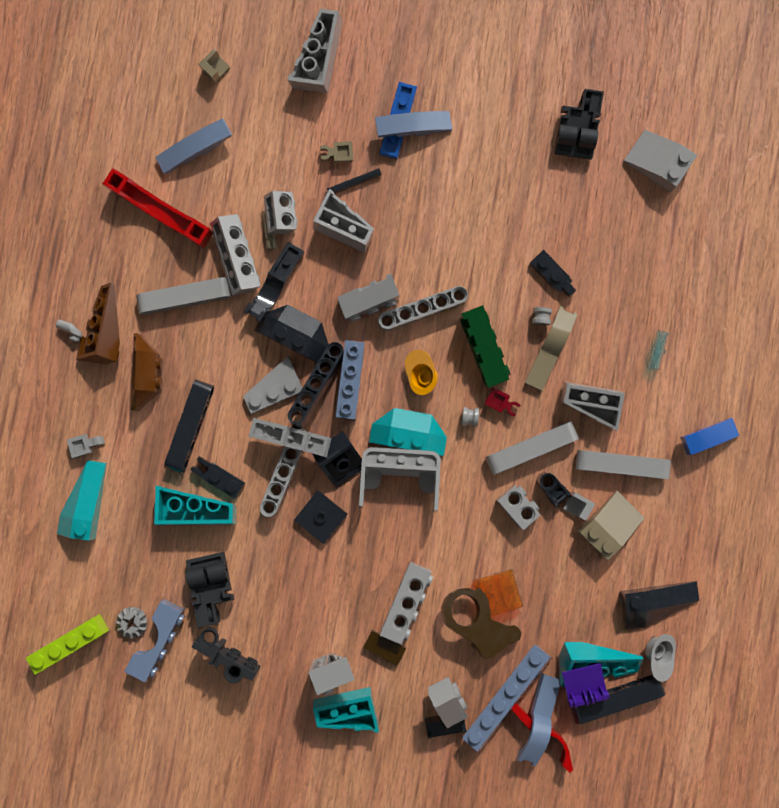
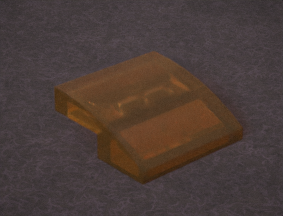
[473,569,523,616]

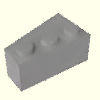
[313,189,374,253]
[337,274,399,322]
[561,382,625,431]

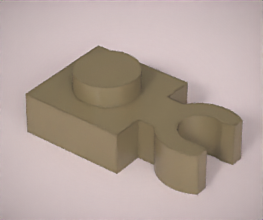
[320,141,353,163]

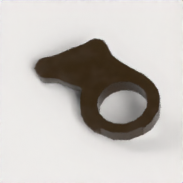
[441,587,522,659]

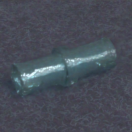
[647,330,669,370]

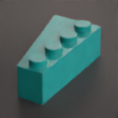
[154,485,237,526]

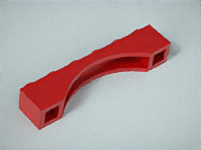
[102,168,213,249]

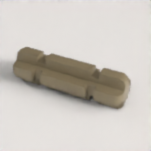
[263,213,277,250]

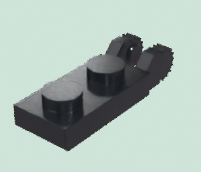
[190,456,246,499]

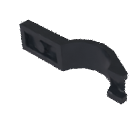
[243,242,304,322]

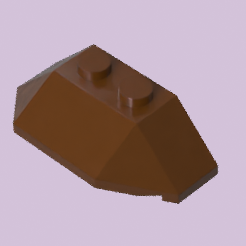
[131,333,163,411]

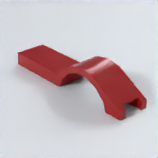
[511,702,573,773]

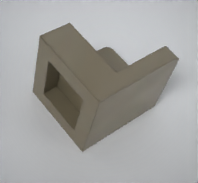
[198,49,230,84]

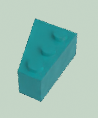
[313,687,379,733]

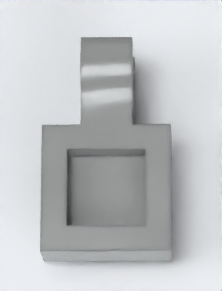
[67,434,105,458]

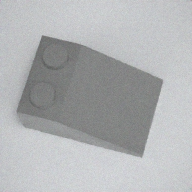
[623,130,697,192]

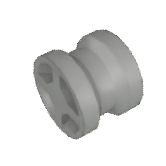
[532,307,552,325]
[462,407,479,427]

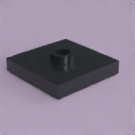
[294,490,348,544]

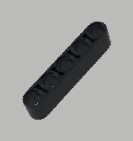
[288,342,344,429]
[164,379,214,474]
[571,675,666,724]

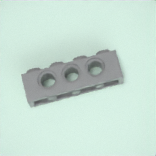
[210,214,261,296]
[380,561,433,645]

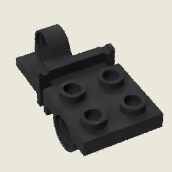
[554,89,604,160]
[186,552,235,628]
[192,627,261,683]

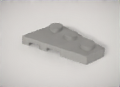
[243,356,302,414]

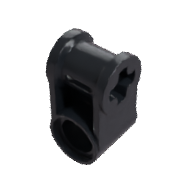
[537,472,572,508]

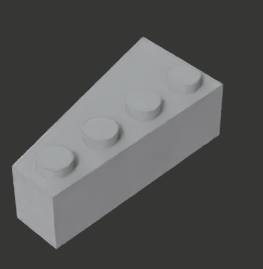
[287,9,342,93]

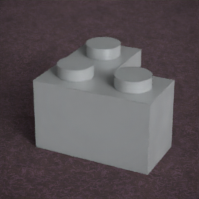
[428,677,468,728]

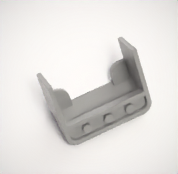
[359,447,441,513]

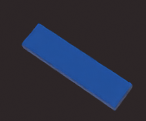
[379,82,417,160]

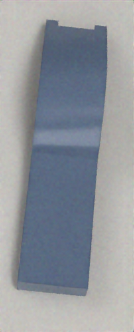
[516,673,560,766]

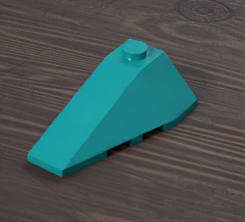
[57,460,107,541]
[559,642,643,687]

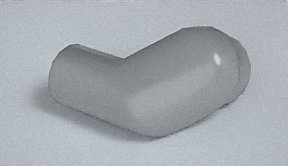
[56,320,82,343]

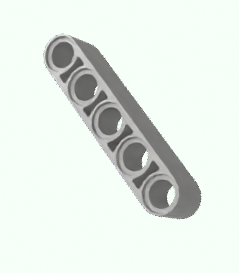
[136,277,231,315]
[379,286,468,331]
[485,421,579,475]
[260,428,307,517]
[575,450,671,479]

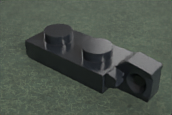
[529,250,576,297]

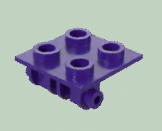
[562,663,610,708]

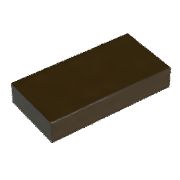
[363,630,406,666]

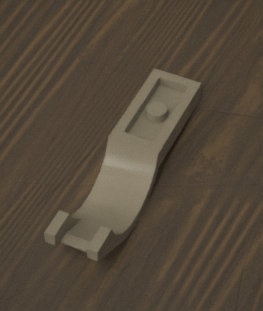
[524,306,577,391]

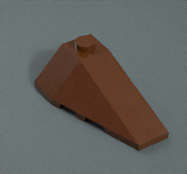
[76,283,120,364]

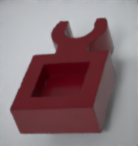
[484,387,521,416]

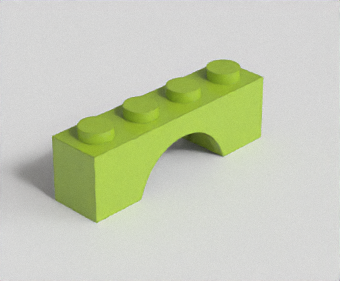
[26,614,109,675]

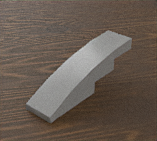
[248,418,332,457]

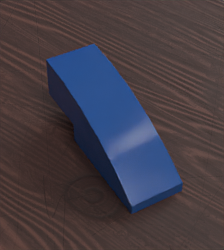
[680,418,739,455]

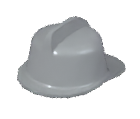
[645,634,676,682]

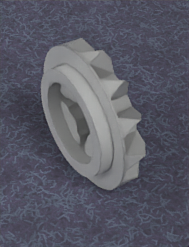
[115,607,147,639]

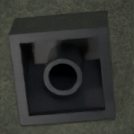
[312,431,362,488]

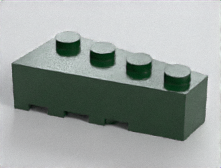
[459,305,511,389]

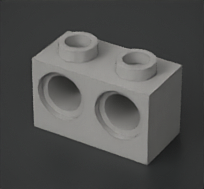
[263,191,297,234]
[496,485,540,530]

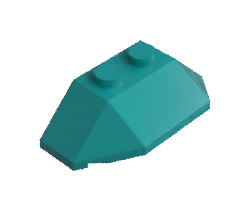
[369,408,447,456]

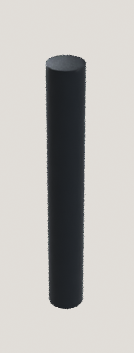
[327,168,382,194]

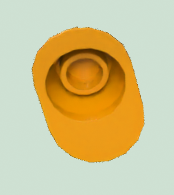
[405,349,438,395]

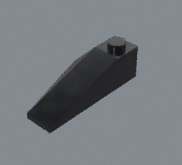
[620,581,700,630]

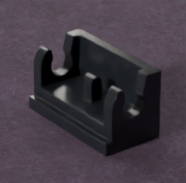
[425,716,467,739]

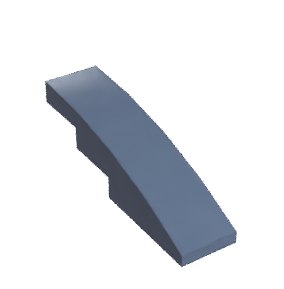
[375,111,452,138]
[155,119,233,174]

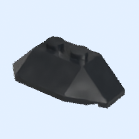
[254,305,329,363]

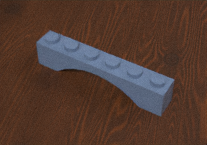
[462,644,552,752]

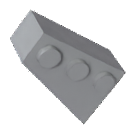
[308,653,355,695]

